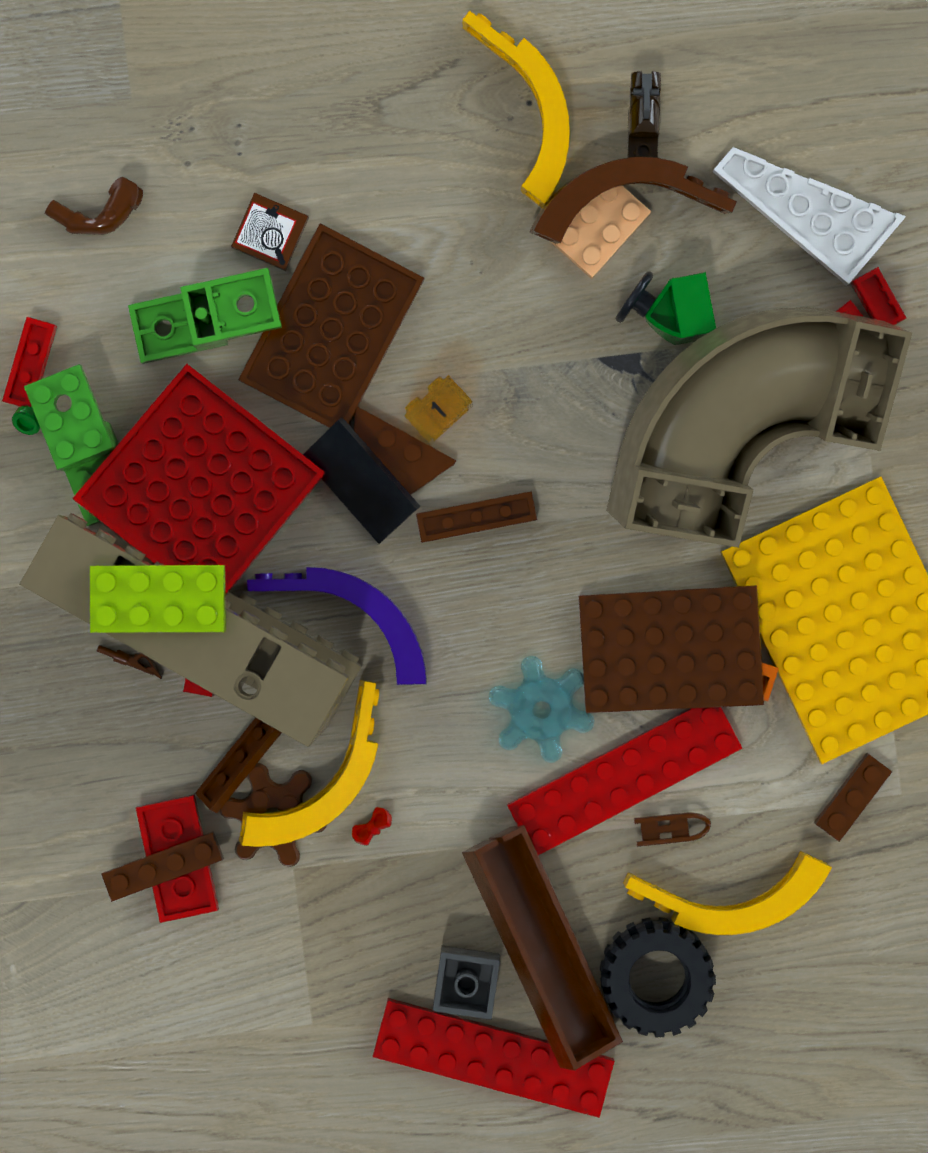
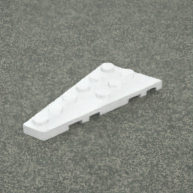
[713,147,906,286]

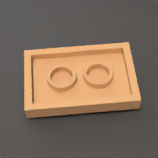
[551,186,651,279]

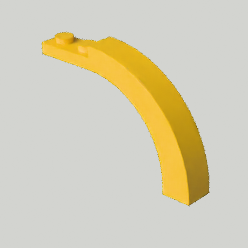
[462,11,570,208]
[239,680,379,847]
[623,851,832,935]

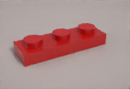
[2,317,57,407]

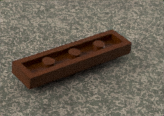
[416,491,537,543]
[195,718,282,813]
[101,831,224,902]

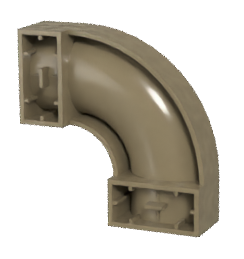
[606,307,912,548]

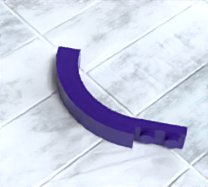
[247,567,427,685]

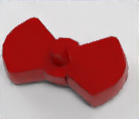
[352,807,392,846]

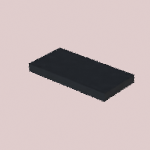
[303,417,421,544]

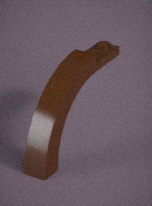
[529,157,737,244]

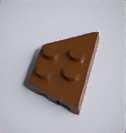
[354,407,456,495]

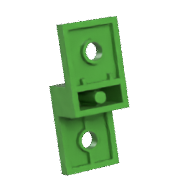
[128,268,282,364]
[24,364,119,526]

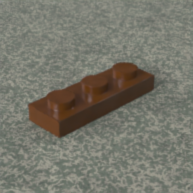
[814,753,892,842]

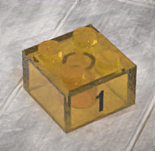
[404,375,473,446]

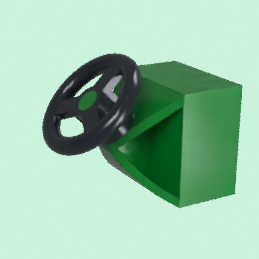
[616,271,716,345]

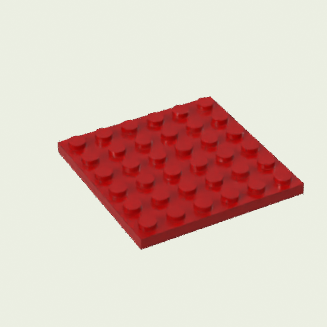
[72,364,325,596]

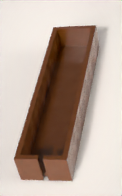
[462,825,623,1070]

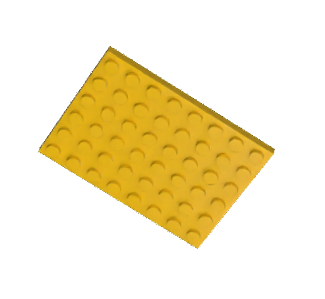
[720,476,928,764]

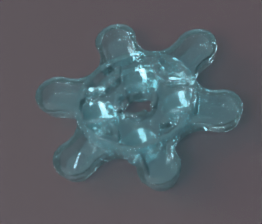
[489,656,595,763]

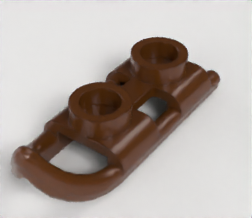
[634,812,711,847]

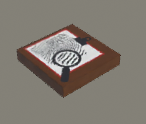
[231,193,309,271]

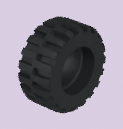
[600,917,716,1038]

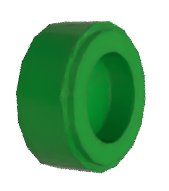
[12,406,40,435]

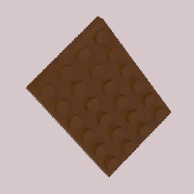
[238,223,425,428]
[579,585,764,713]

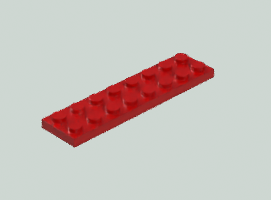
[507,707,743,856]
[373,998,615,1118]

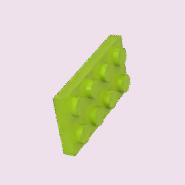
[90,565,226,633]

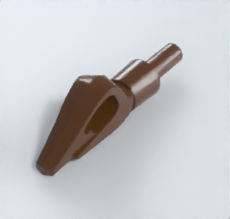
[97,645,162,679]

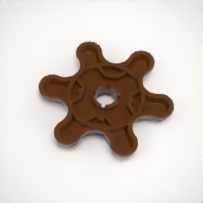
[219,763,327,867]

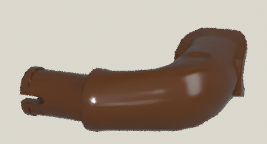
[45,177,143,235]

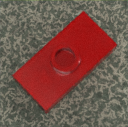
[850,267,906,325]

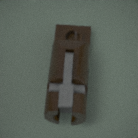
[627,71,661,158]

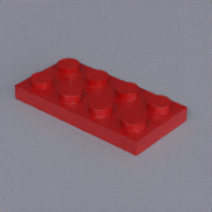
[136,794,219,923]

